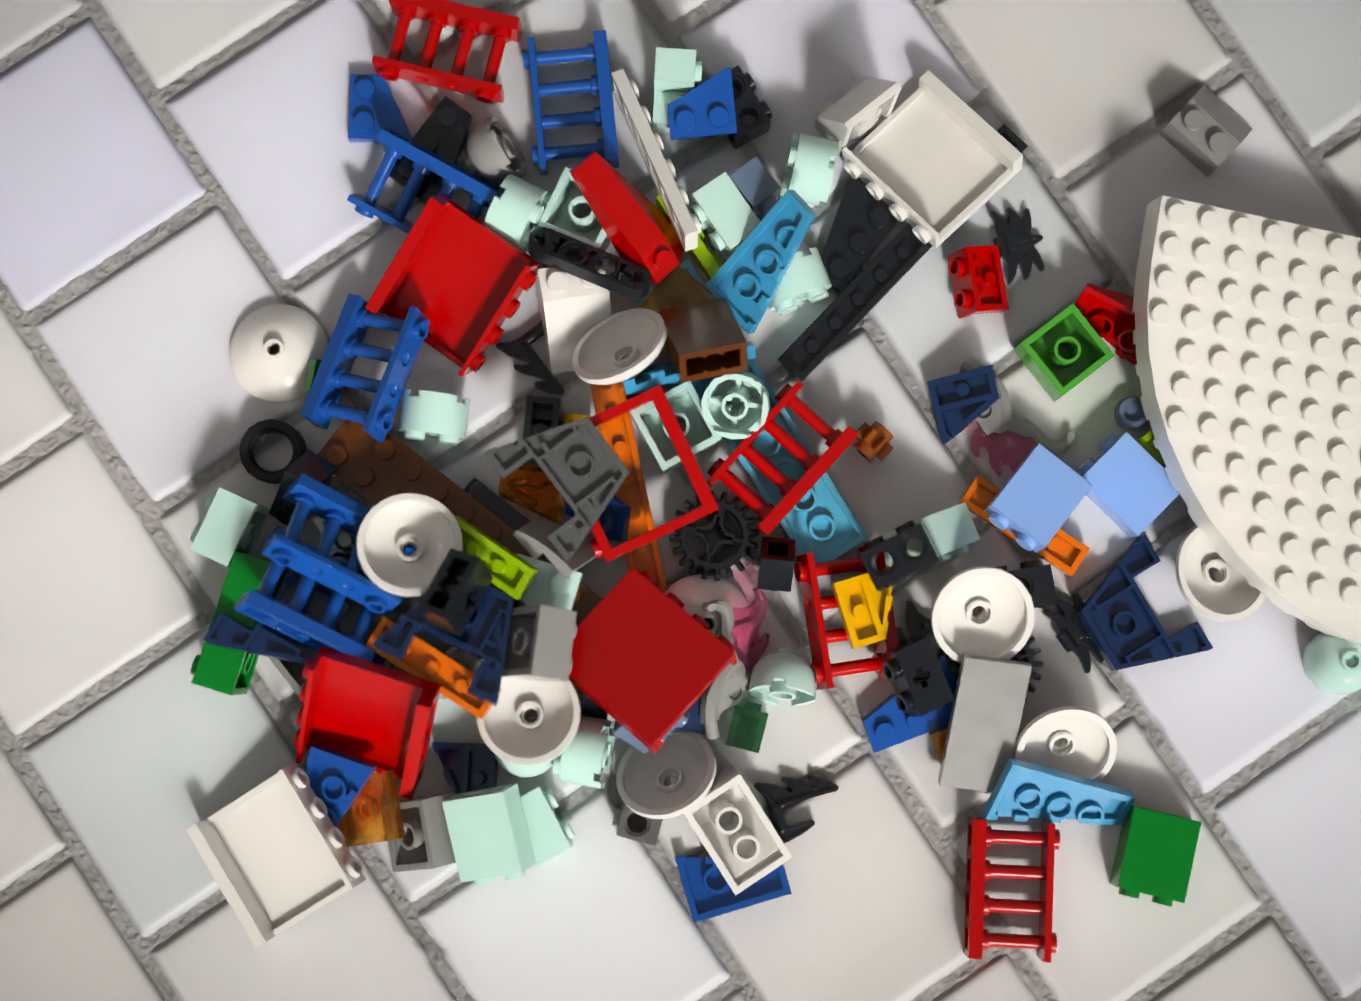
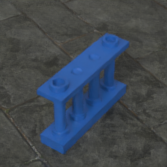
[522,30,620,175]
[347,128,505,234]
[300,294,431,443]
[262,473,416,616]
[234,528,376,662]

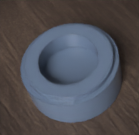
[1114,396,1148,430]

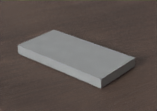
[938,654,1032,792]

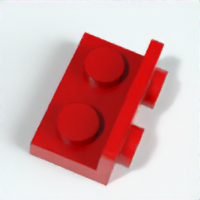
[947,245,1009,319]

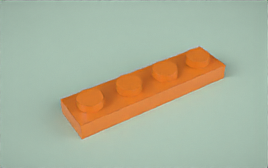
[958,475,1090,577]
[365,616,502,720]

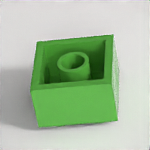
[1013,303,1115,402]

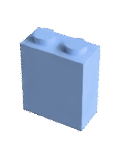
[1076,432,1180,538]
[984,443,1093,553]

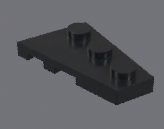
[389,96,473,204]
[821,176,899,294]

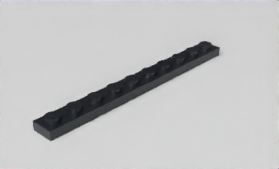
[777,124,1028,383]

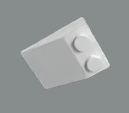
[815,77,902,156]
[535,265,612,375]
[683,765,792,895]

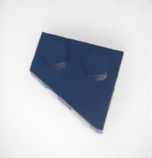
[927,365,1002,444]
[432,742,498,795]

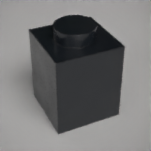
[757,537,795,592]

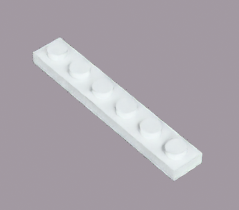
[611,69,702,252]

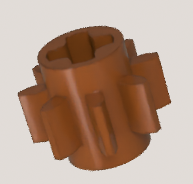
[853,421,894,462]

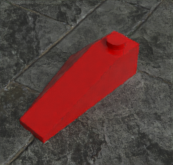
[569,152,683,284]
[1074,283,1137,366]

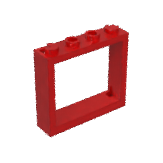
[589,385,719,562]

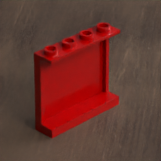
[365,194,540,377]
[568,567,737,754]
[293,646,441,800]

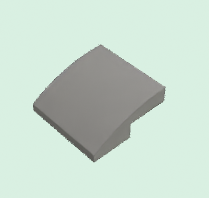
[513,508,597,578]

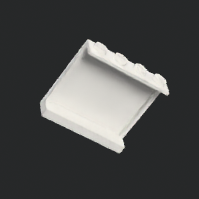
[842,70,1023,248]
[186,762,366,948]

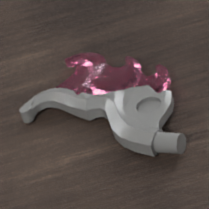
[959,361,1075,476]
[700,588,770,739]

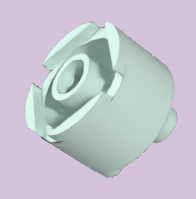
[780,133,839,207]
[484,174,551,253]
[768,247,832,316]
[398,389,470,446]
[553,715,616,789]

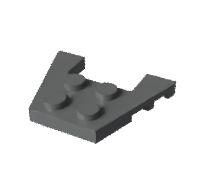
[484,417,630,562]

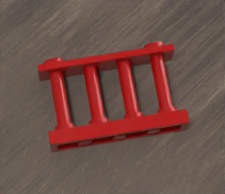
[372,0,522,104]
[707,380,859,537]
[794,546,899,690]
[963,817,1060,963]

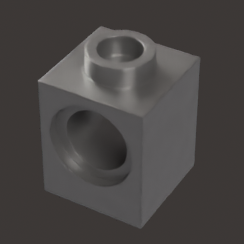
[612,804,663,846]

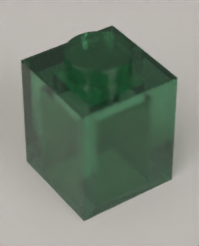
[725,700,769,753]

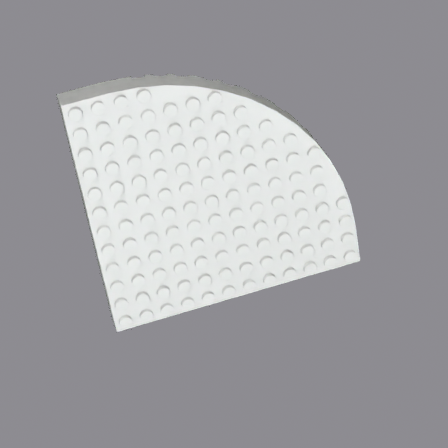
[1132,195,1361,645]

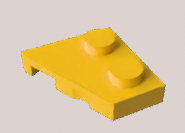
[831,566,893,650]

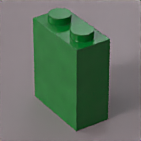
[1110,805,1201,906]

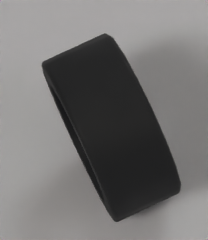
[239,419,307,484]

